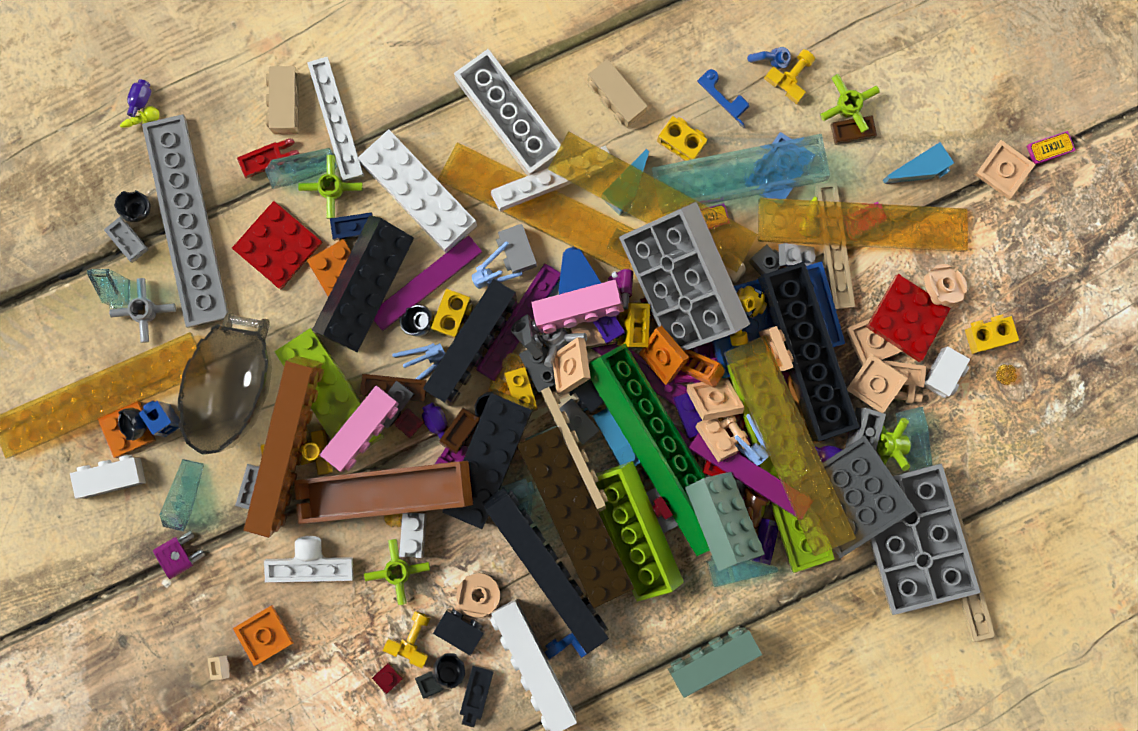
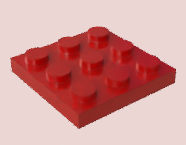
[232,201,323,290]
[866,274,951,362]

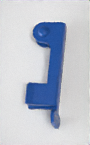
[697,69,749,128]

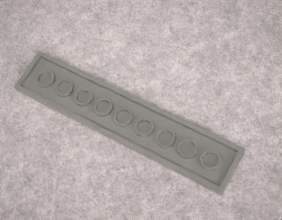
[142,114,230,328]

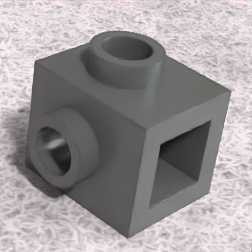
[748,244,781,276]

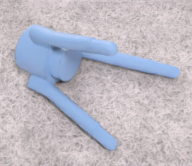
[472,242,523,289]
[392,343,445,380]
[735,414,770,466]

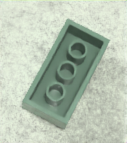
[685,472,764,571]
[668,626,762,698]

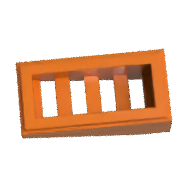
[681,349,725,388]

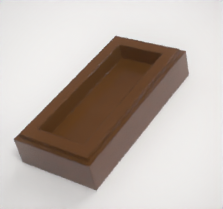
[831,115,877,145]
[439,407,480,455]

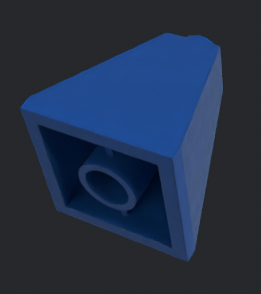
[559,247,601,295]

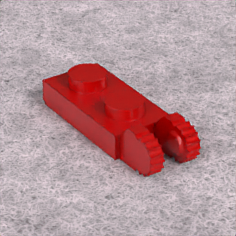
[237,138,300,179]

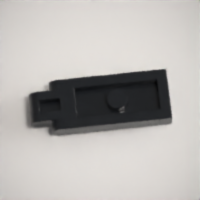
[460,664,494,728]

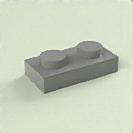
[778,243,815,267]

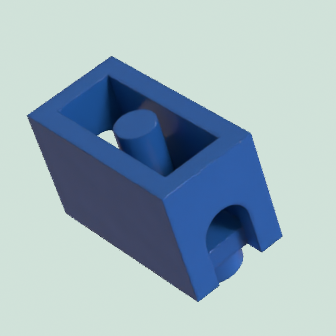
[139,400,183,437]

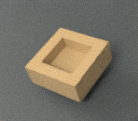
[208,655,230,680]

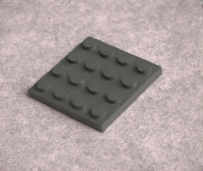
[791,436,916,558]

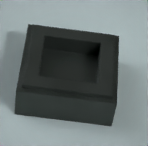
[415,671,444,699]

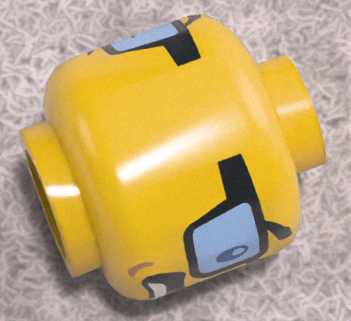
[737,286,767,318]

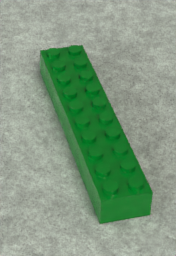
[589,343,710,556]

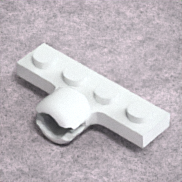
[264,536,354,582]

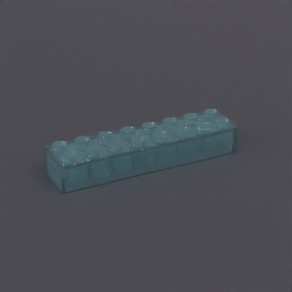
[652,134,830,214]

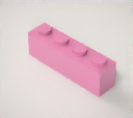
[531,280,624,334]
[320,386,399,472]

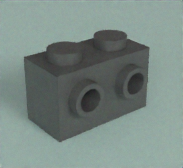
[519,345,556,394]

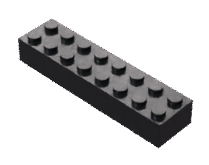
[758,261,859,442]
[482,487,609,654]

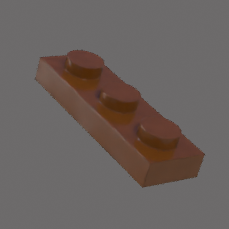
[360,374,427,402]

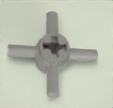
[109,278,176,343]
[540,327,587,367]

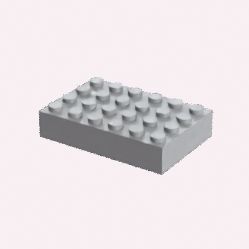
[619,202,750,351]
[869,464,980,615]

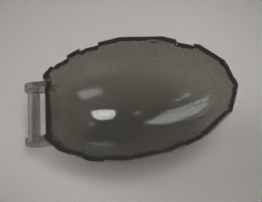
[178,312,272,455]

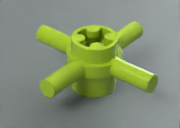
[820,74,880,133]
[298,155,363,219]
[876,418,911,471]
[364,539,430,605]

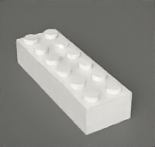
[454,49,564,176]
[358,129,477,253]
[490,598,577,731]

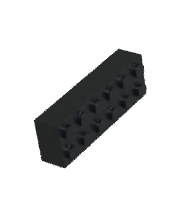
[312,215,414,353]
[423,279,518,406]
[442,389,535,529]

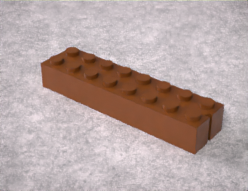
[243,356,324,538]
[294,461,473,524]

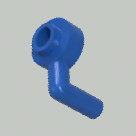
[747,47,791,69]
[544,633,587,659]

